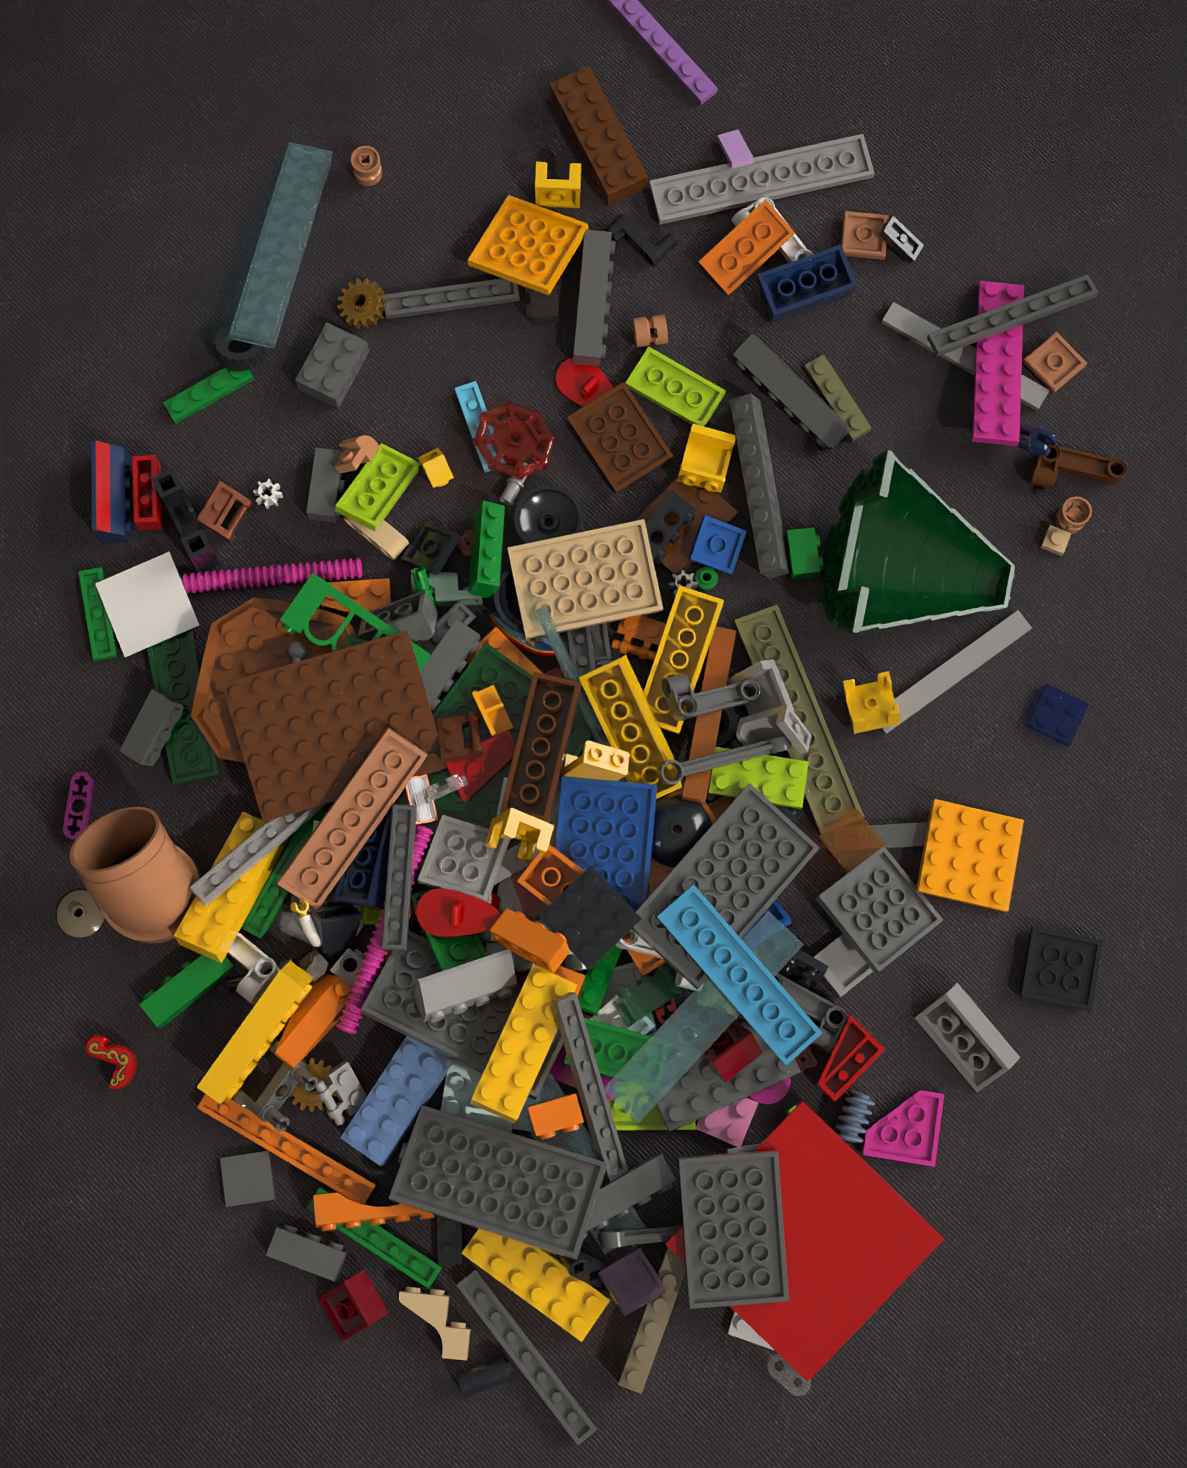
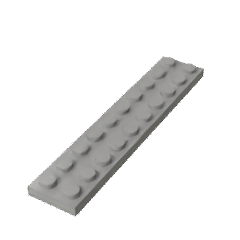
[649,134,875,225]

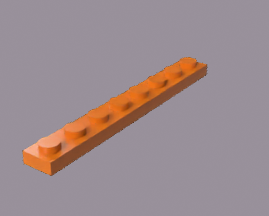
[197,1094,376,1205]

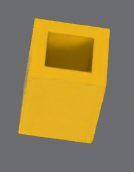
[418,448,454,488]

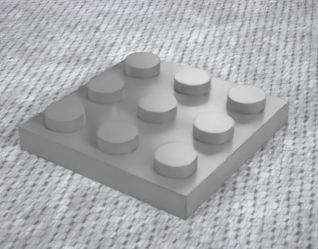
[418,815,510,902]

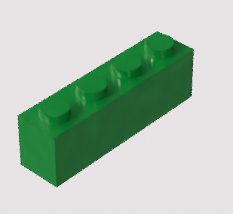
[468,501,505,599]
[139,954,237,1028]

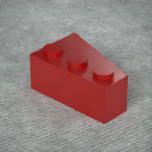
[815,1015,885,1102]

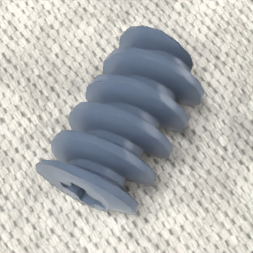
[835,1089,875,1143]

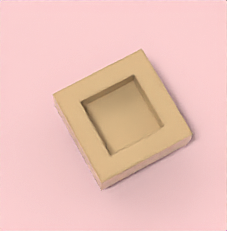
[1040,525,1071,556]

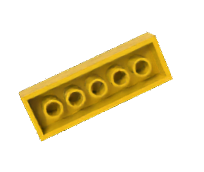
[644,585,724,735]
[579,655,685,799]
[174,812,289,963]
[197,961,313,1104]
[470,964,577,1124]
[461,1229,610,1342]

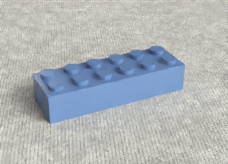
[341,1036,455,1166]

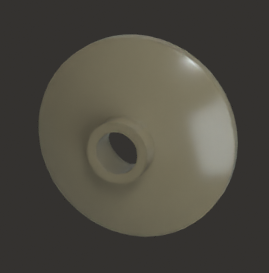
[57,890,105,938]

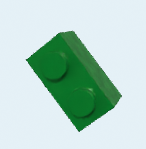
[785,527,823,580]

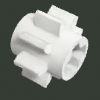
[253,479,283,509]

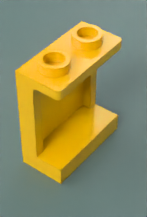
[677,424,736,493]
[560,741,630,781]

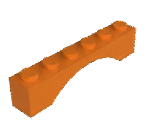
[313,1193,434,1231]

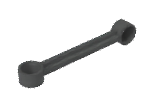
[657,735,792,785]
[600,1225,682,1248]

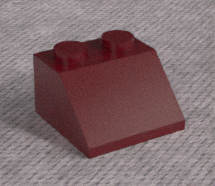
[690,1013,763,1083]
[317,1270,389,1341]

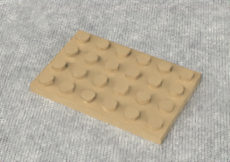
[508,519,663,639]

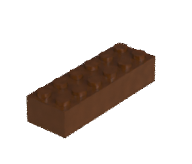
[549,66,648,206]
[500,672,581,823]

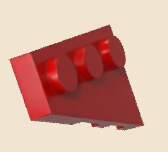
[446,730,516,803]

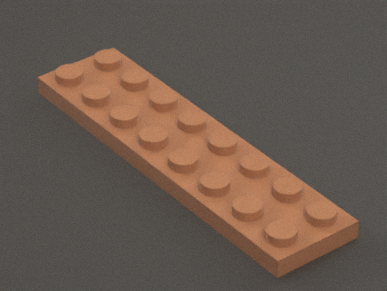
[277,727,428,909]

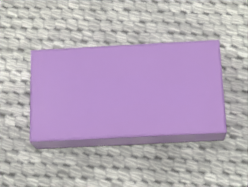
[718,130,753,169]

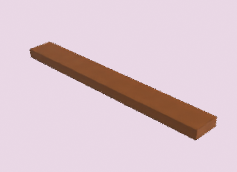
[681,627,736,804]

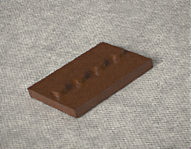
[567,382,673,494]
[635,477,738,576]

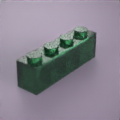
[613,963,688,1027]

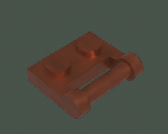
[195,481,254,542]
[437,712,484,763]

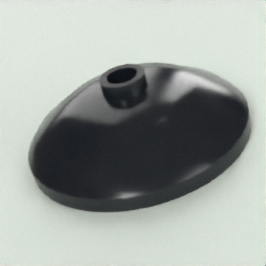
[514,485,583,544]
[493,568,525,633]
[651,796,712,867]

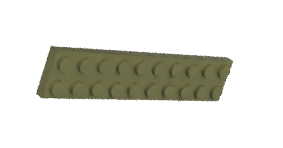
[734,604,864,835]

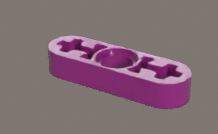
[63,772,94,841]

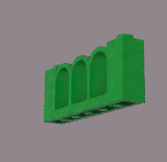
[280,573,431,671]

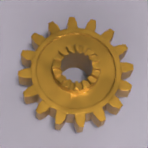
[337,278,387,329]
[288,1058,336,1112]

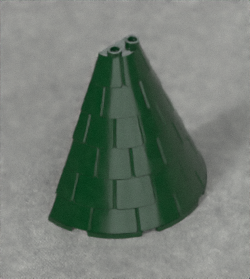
[821,450,1015,634]

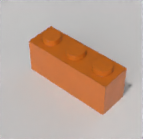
[490,908,570,974]

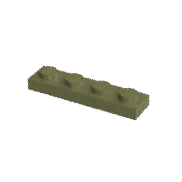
[804,354,872,442]

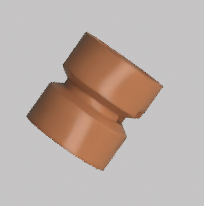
[351,146,382,186]
[632,314,668,347]
[1055,496,1092,534]

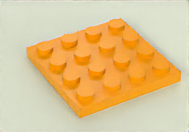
[468,195,588,296]
[916,799,1024,912]

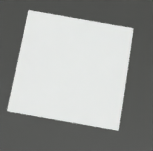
[96,552,199,657]

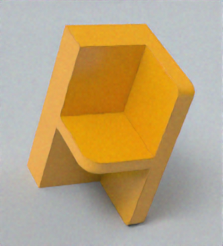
[472,685,513,737]

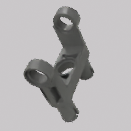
[232,1038,318,1132]

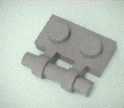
[314,1061,367,1125]

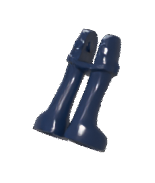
[989,422,1058,457]

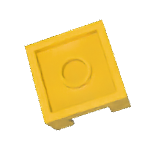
[535,162,581,208]
[843,671,900,734]
[485,808,554,863]

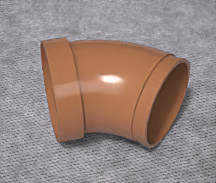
[70,807,202,943]

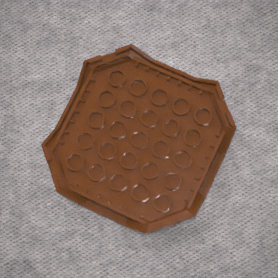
[191,597,359,763]

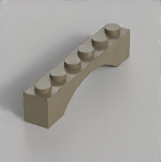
[618,1246,687,1394]

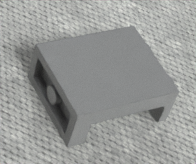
[727,659,794,716]
[736,704,812,754]
[814,934,873,999]

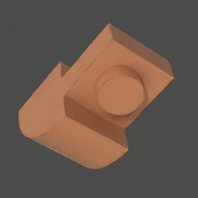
[335,435,380,474]

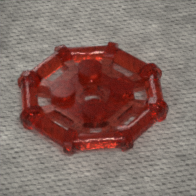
[473,401,556,480]

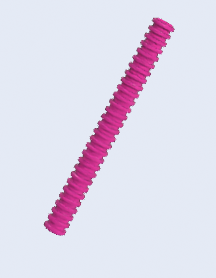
[179,558,363,594]
[336,825,434,1034]

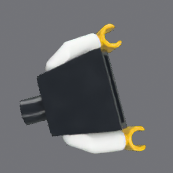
[291,899,363,961]

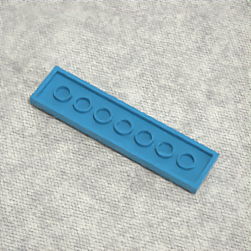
[656,885,822,1065]

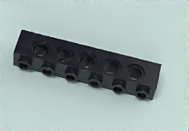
[646,491,696,564]

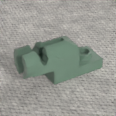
[411,572,483,607]

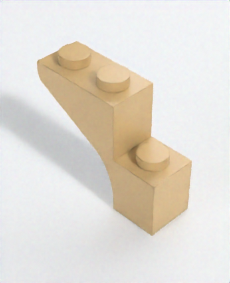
[399,1286,471,1360]

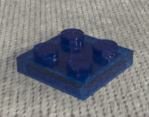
[1026,684,1089,747]

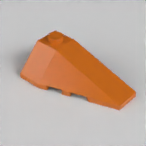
[275,974,353,1069]

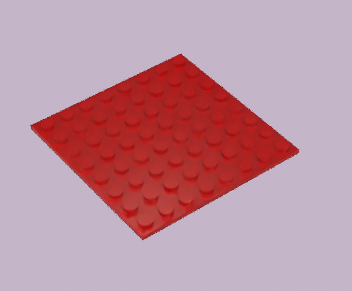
[665,1101,944,1382]

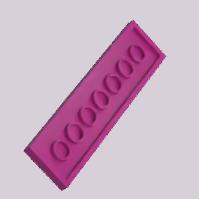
[972,281,1024,446]

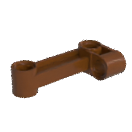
[1030,444,1128,489]

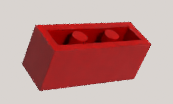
[132,455,162,531]

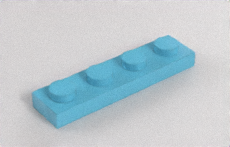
[455,381,506,473]

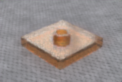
[818,807,885,874]

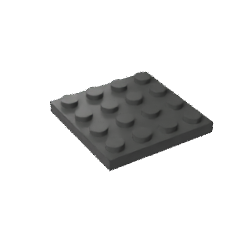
[816,846,943,975]

